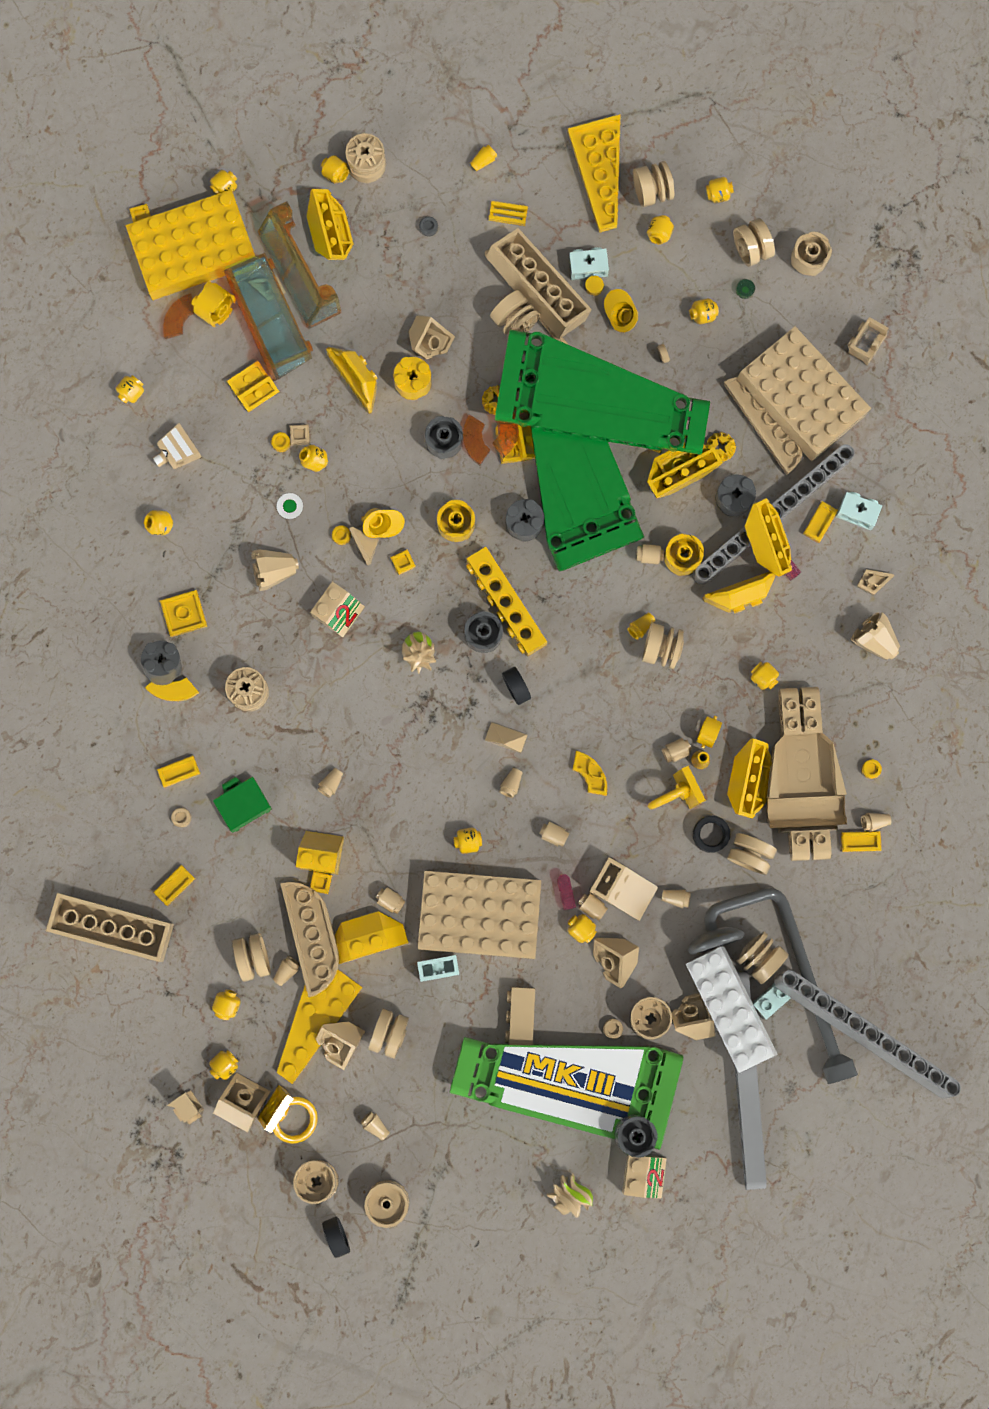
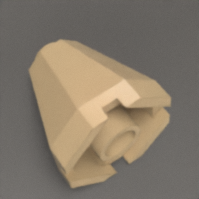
[251,549,299,591]
[851,612,900,660]

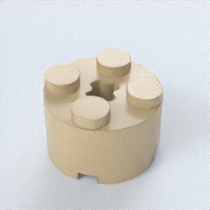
[791,232,832,276]

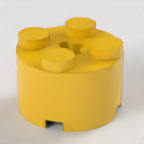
[191,281,236,327]
[393,357,432,400]
[437,500,475,542]
[664,534,704,576]

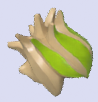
[402,631,436,674]
[547,1173,593,1218]

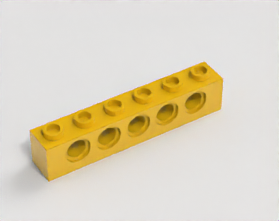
[466,547,547,657]

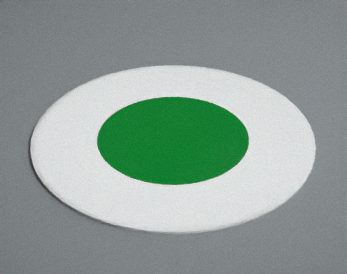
[277,493,303,519]

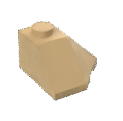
[409,316,455,359]
[593,938,639,988]
[672,993,715,1040]
[316,1022,365,1070]

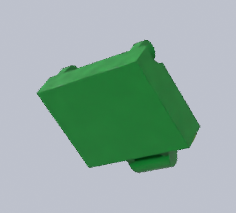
[213,777,272,833]

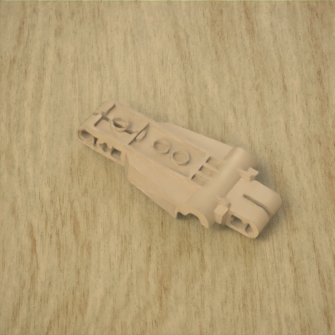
[766,687,847,861]

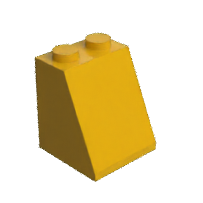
[295,831,344,875]

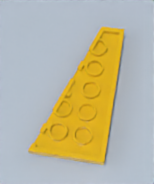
[568,114,621,233]
[277,969,363,1084]

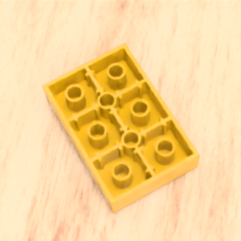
[125,189,258,300]

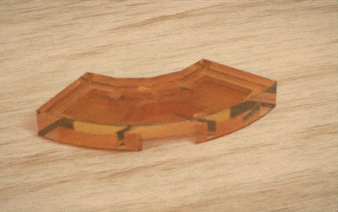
[163,293,195,339]
[492,411,518,458]
[463,414,490,466]

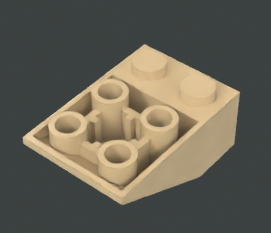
[589,857,658,921]

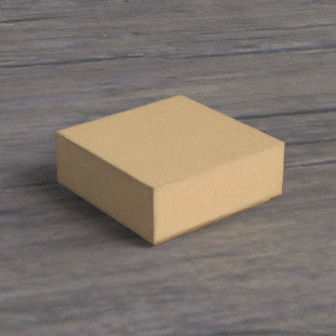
[290,425,310,446]

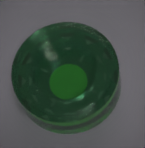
[736,279,755,299]

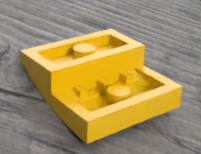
[227,361,280,413]
[495,424,535,464]

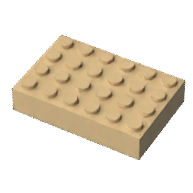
[737,326,871,461]
[418,871,541,959]

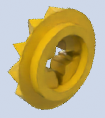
[482,385,500,415]
[706,431,736,462]

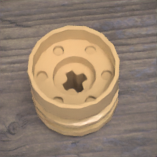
[345,133,386,183]
[633,161,674,207]
[490,290,540,336]
[642,623,684,669]
[225,667,269,711]
[736,931,789,984]
[630,997,672,1040]
[293,1160,339,1204]

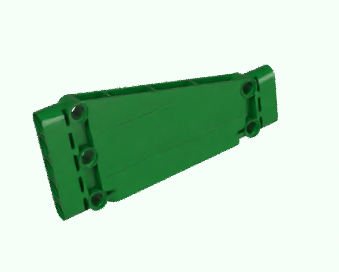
[495,329,710,455]
[519,361,644,572]

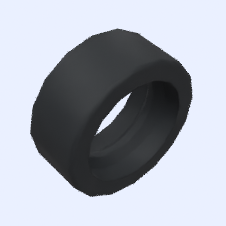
[502,667,531,705]
[693,816,730,853]
[322,1216,350,1258]

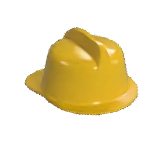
[604,289,638,333]
[361,508,405,538]

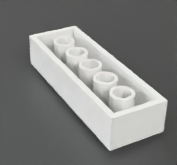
[686,947,778,1073]

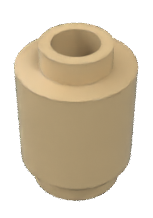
[636,544,664,564]
[661,738,692,763]
[539,821,569,847]
[376,887,406,914]
[578,893,608,921]

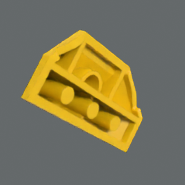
[306,189,354,260]
[326,347,378,414]
[647,442,723,499]
[745,498,792,577]
[703,571,776,613]
[727,738,772,819]
[334,911,409,964]

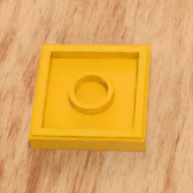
[160,590,208,637]

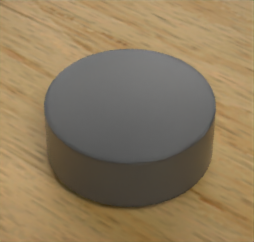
[419,217,438,237]

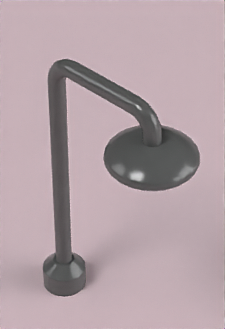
[688,888,858,1084]

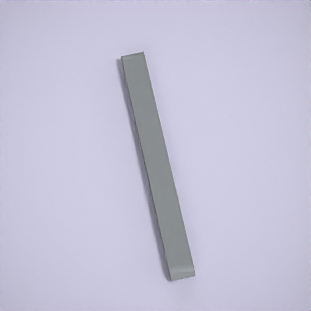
[693,444,855,584]
[774,970,961,1099]
[734,971,767,1190]

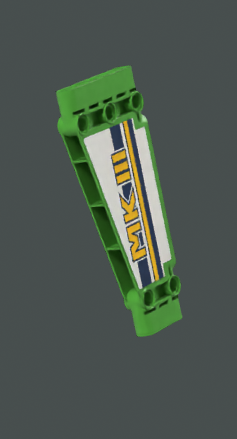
[449,1037,683,1150]

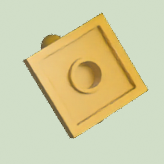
[647,766,706,810]
[257,1085,318,1144]

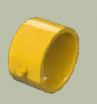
[696,715,722,749]

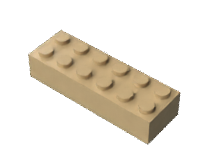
[486,228,592,339]
[46,893,174,962]

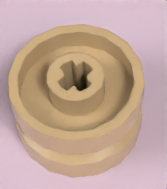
[733,218,775,267]
[727,833,777,875]
[233,933,271,982]
[368,1009,409,1059]
[364,1180,410,1228]

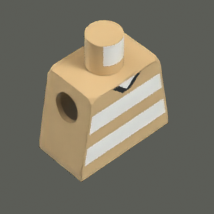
[153,423,201,469]

